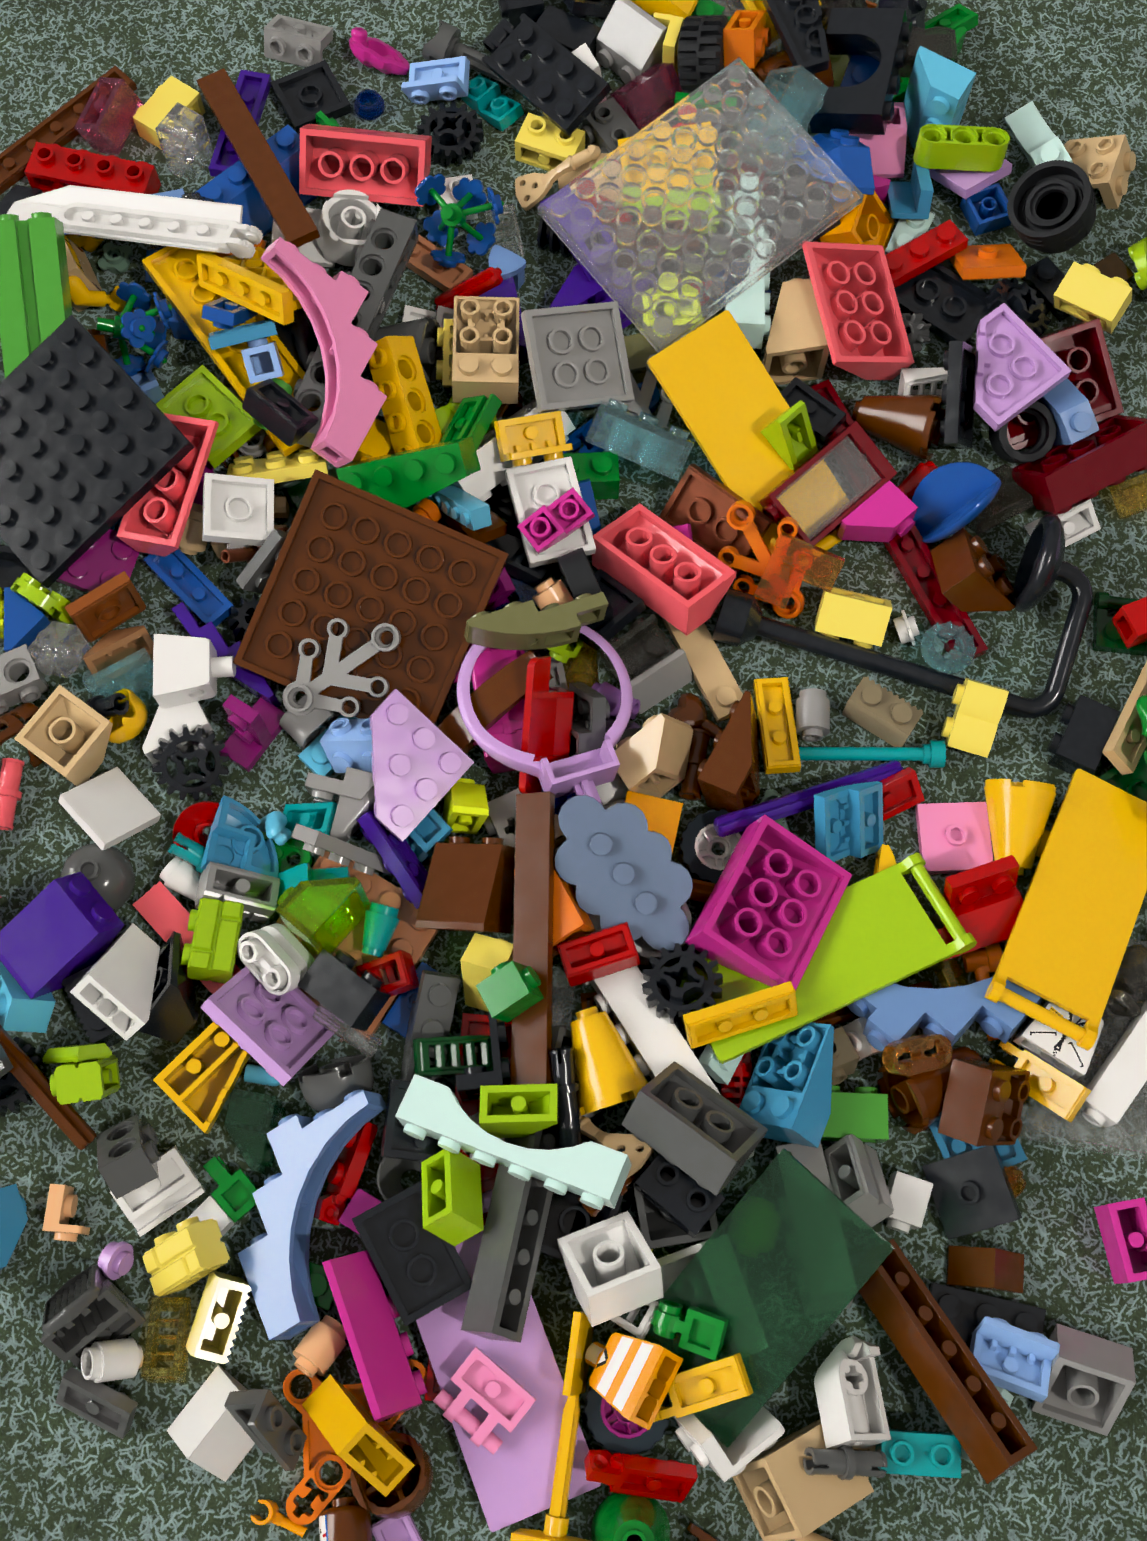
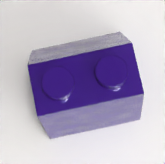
[0,872,125,999]

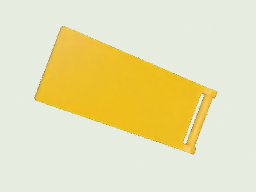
[647,310,848,582]
[985,769,1147,1051]

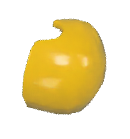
[108,688,148,744]

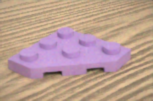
[973,303,1072,432]
[370,689,474,842]

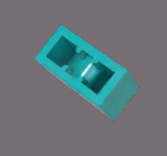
[875,1429,961,1479]

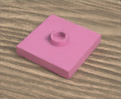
[915,802,993,874]

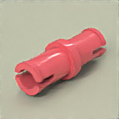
[0,758,25,831]

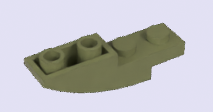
[464,592,609,650]

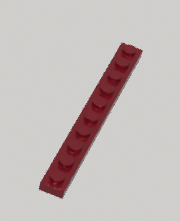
[811,379,988,667]

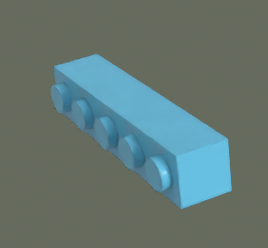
[427,484,492,531]

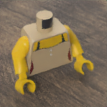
[64,234,126,312]

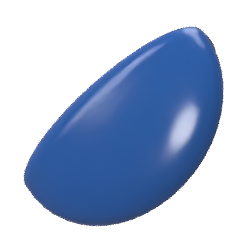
[912,462,1001,544]

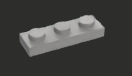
[291,823,389,876]

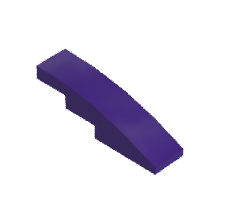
[171,602,281,707]

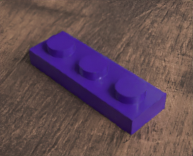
[357,810,428,909]

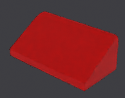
[557,922,640,987]

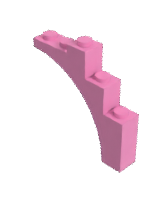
[260,237,387,468]

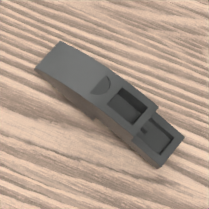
[400,970,461,1084]

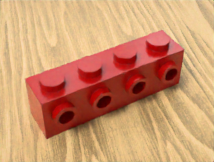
[24,142,161,194]

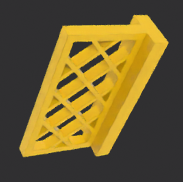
[197,246,303,325]

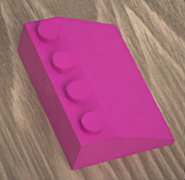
[685,814,852,991]

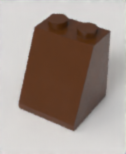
[415,836,515,933]

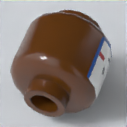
[319,1497,373,1541]

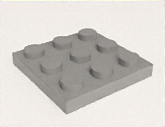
[521,301,635,413]

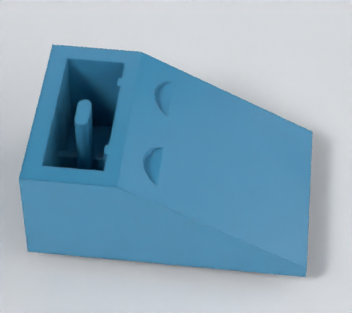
[739,1022,834,1148]

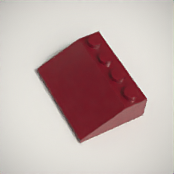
[1007,318,1124,450]

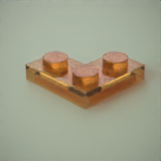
[754,532,845,609]

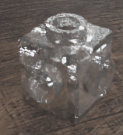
[27,621,91,678]

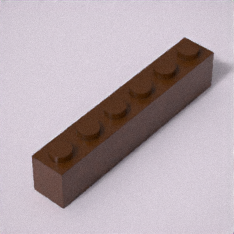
[852,1239,1038,1484]

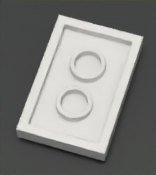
[505,456,596,568]

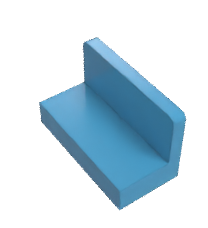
[887,162,934,219]

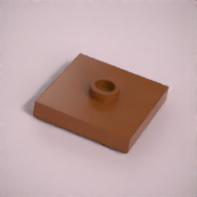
[64,571,146,642]

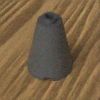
[366,318,443,384]

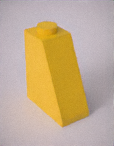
[302,1374,415,1497]

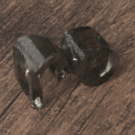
[1106,944,1147,1017]

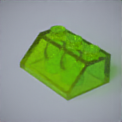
[275,877,371,956]

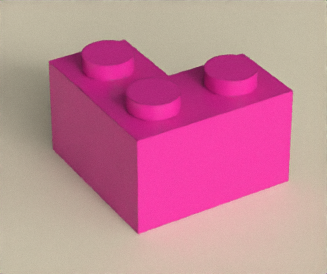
[1094,1197,1147,1284]

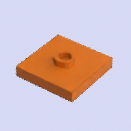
[949,244,1027,280]

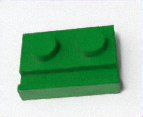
[439,394,502,451]

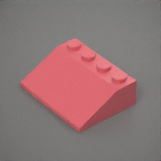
[802,241,915,380]

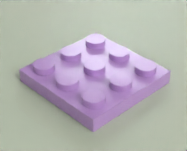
[200,966,340,1086]

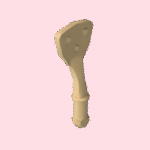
[515,145,601,211]
[579,1115,653,1179]

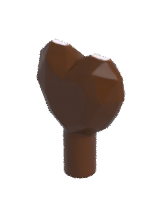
[668,693,723,739]

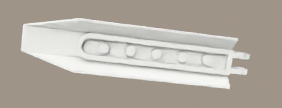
[7,185,263,259]

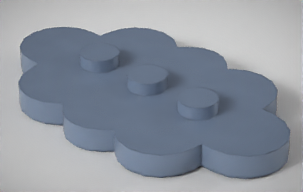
[555,795,693,951]

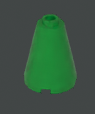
[591,1493,670,1541]

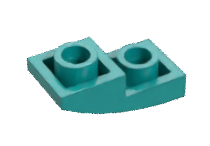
[460,75,524,132]

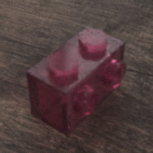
[610,63,683,131]
[74,77,144,155]

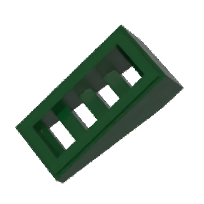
[413,1035,494,1077]

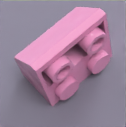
[849,102,907,178]

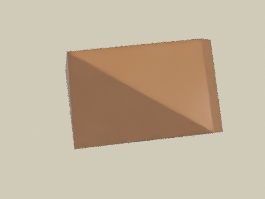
[82,625,154,687]

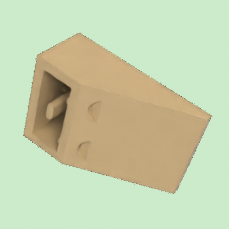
[452,296,520,404]

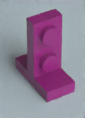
[220,694,284,773]

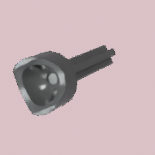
[422,19,510,87]

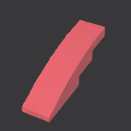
[132,881,240,994]

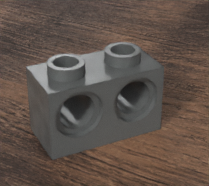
[96,1114,161,1199]

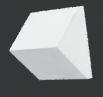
[167,1365,255,1482]

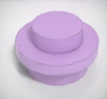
[98,1241,134,1280]

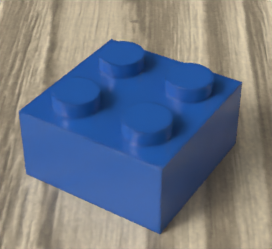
[959,183,1011,236]

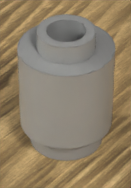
[795,688,830,742]

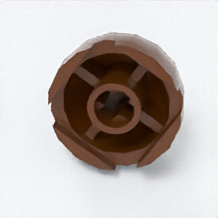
[350,1431,433,1519]

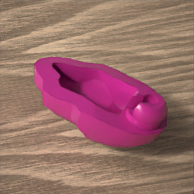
[349,27,410,75]

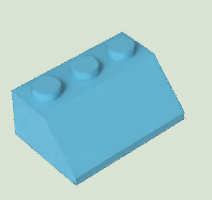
[903,46,976,149]

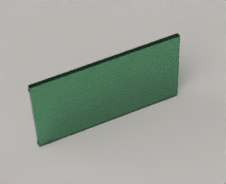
[630,1148,895,1448]

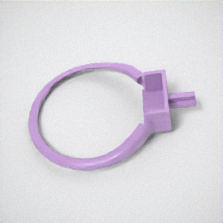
[457,626,633,806]

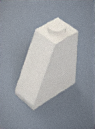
[70,923,160,1041]

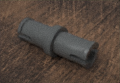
[803,1446,888,1480]

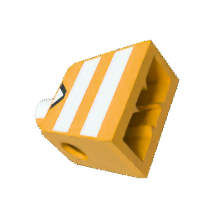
[585,1332,684,1430]

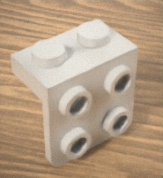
[673,1397,785,1483]

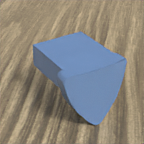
[488,245,526,290]

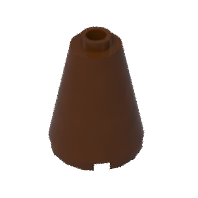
[852,395,946,461]
[877,1046,982,1135]

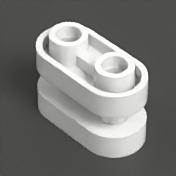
[237,923,315,996]

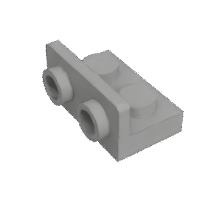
[264,14,333,67]

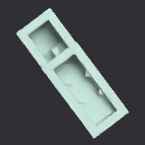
[1005,101,1073,168]

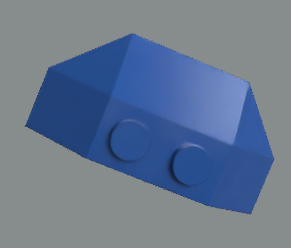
[786,129,875,195]

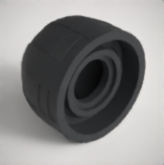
[1007,160,1096,254]

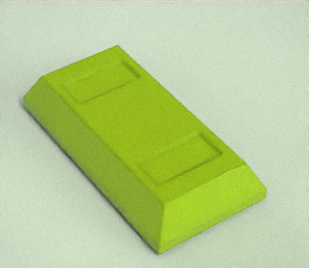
[42,1043,112,1064]

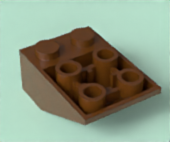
[697,691,760,813]

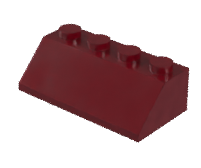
[1009,415,1147,515]

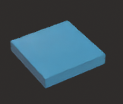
[207,319,278,350]

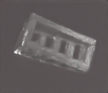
[484,204,524,258]

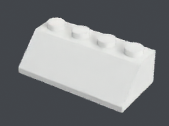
[453,399,576,502]

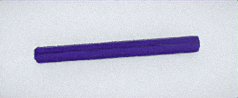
[713,760,903,837]

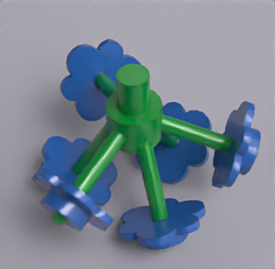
[414,174,504,268]
[96,282,173,376]

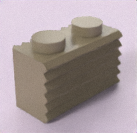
[842,676,923,747]

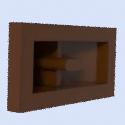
[946,1245,1024,1294]

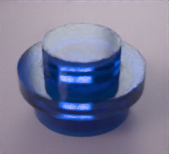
[354,89,385,120]

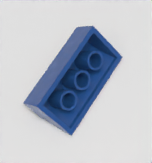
[192,125,318,237]

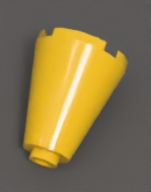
[984,779,1056,876]
[570,1006,648,1116]

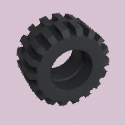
[677,15,733,98]

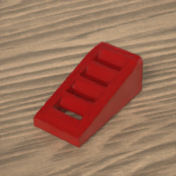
[356,950,419,997]

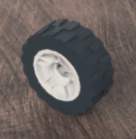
[679,809,744,884]

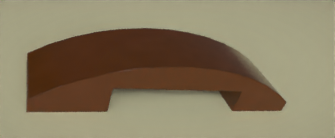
[438,650,553,754]

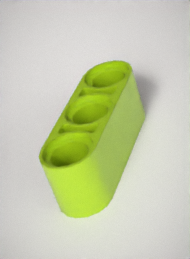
[913,124,1010,172]

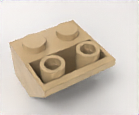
[615,713,693,798]

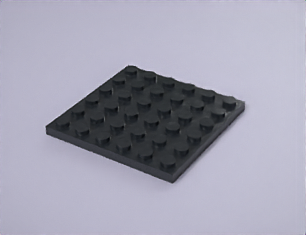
[0,314,194,588]

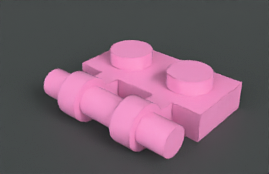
[433,1346,536,1455]

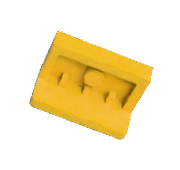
[494,411,573,467]

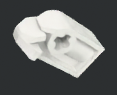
[814,1336,891,1449]

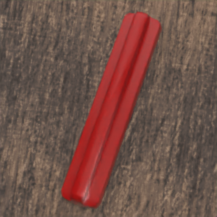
[434,267,503,310]

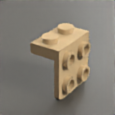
[1064,134,1136,209]

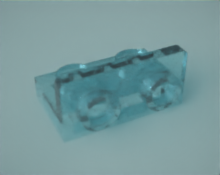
[82,647,153,697]

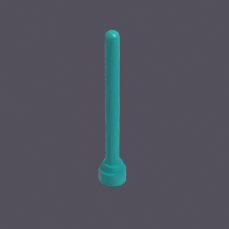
[799,740,946,768]

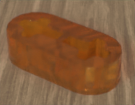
[882,1034,952,1076]

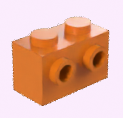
[723,10,771,73]

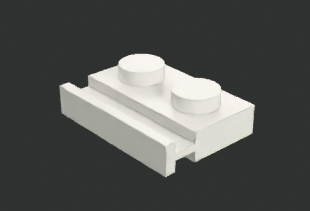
[110,1145,205,1237]

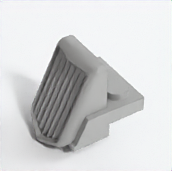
[305,767,375,842]

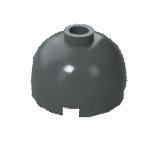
[61,843,135,910]
[297,1054,374,1112]

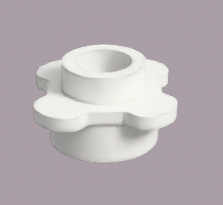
[893,610,920,646]

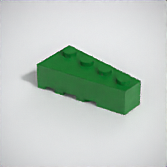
[336,436,481,508]

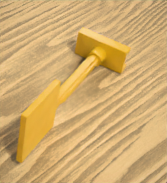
[510,1311,594,1541]

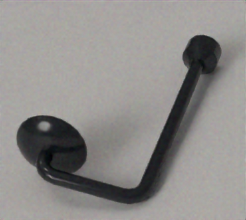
[712,514,1093,719]

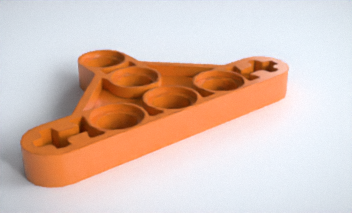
[283,1359,427,1525]

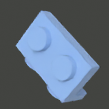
[401,56,470,105]
[320,717,372,773]
[970,1316,1060,1403]

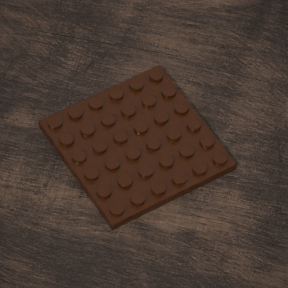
[233,469,509,725]

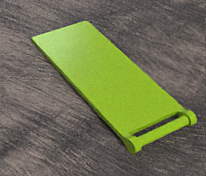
[678,853,977,1064]

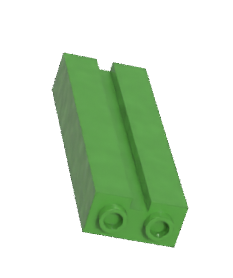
[0,212,73,378]

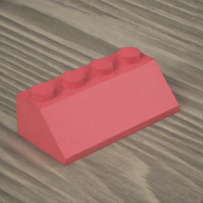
[299,124,432,207]
[116,413,219,557]
[592,503,736,636]

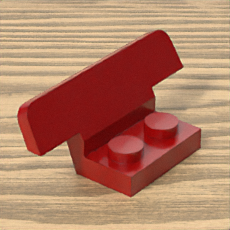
[519,656,574,794]
[937,855,1024,961]

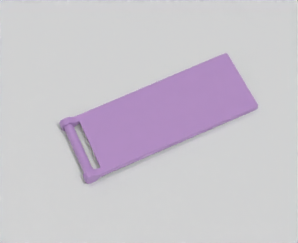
[416,1189,601,1532]

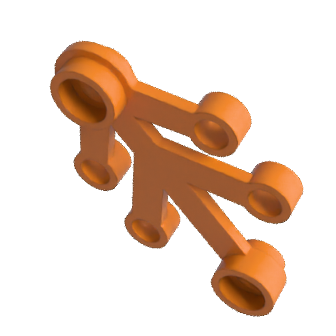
[717,500,814,619]

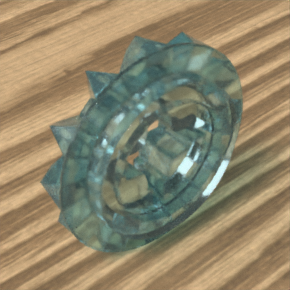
[921,621,977,674]

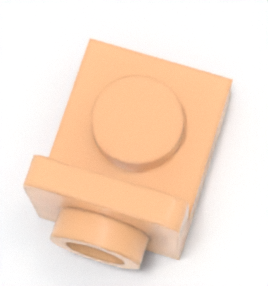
[42,1184,90,1242]

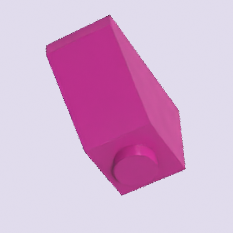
[837,480,918,542]

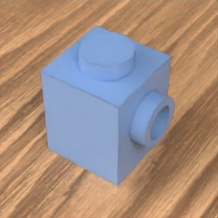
[241,337,285,384]

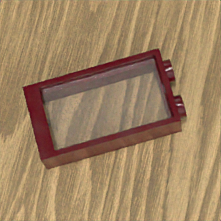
[759,421,897,550]

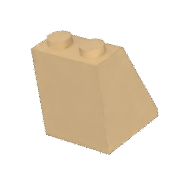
[762,278,829,385]
[732,1419,874,1541]

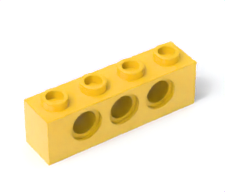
[368,336,442,453]

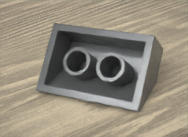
[621,1061,768,1196]

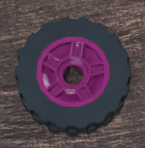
[584,1386,670,1455]

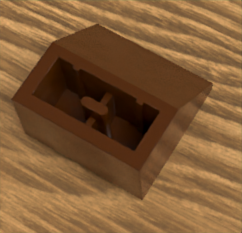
[931,528,1015,612]
[938,1059,1030,1146]

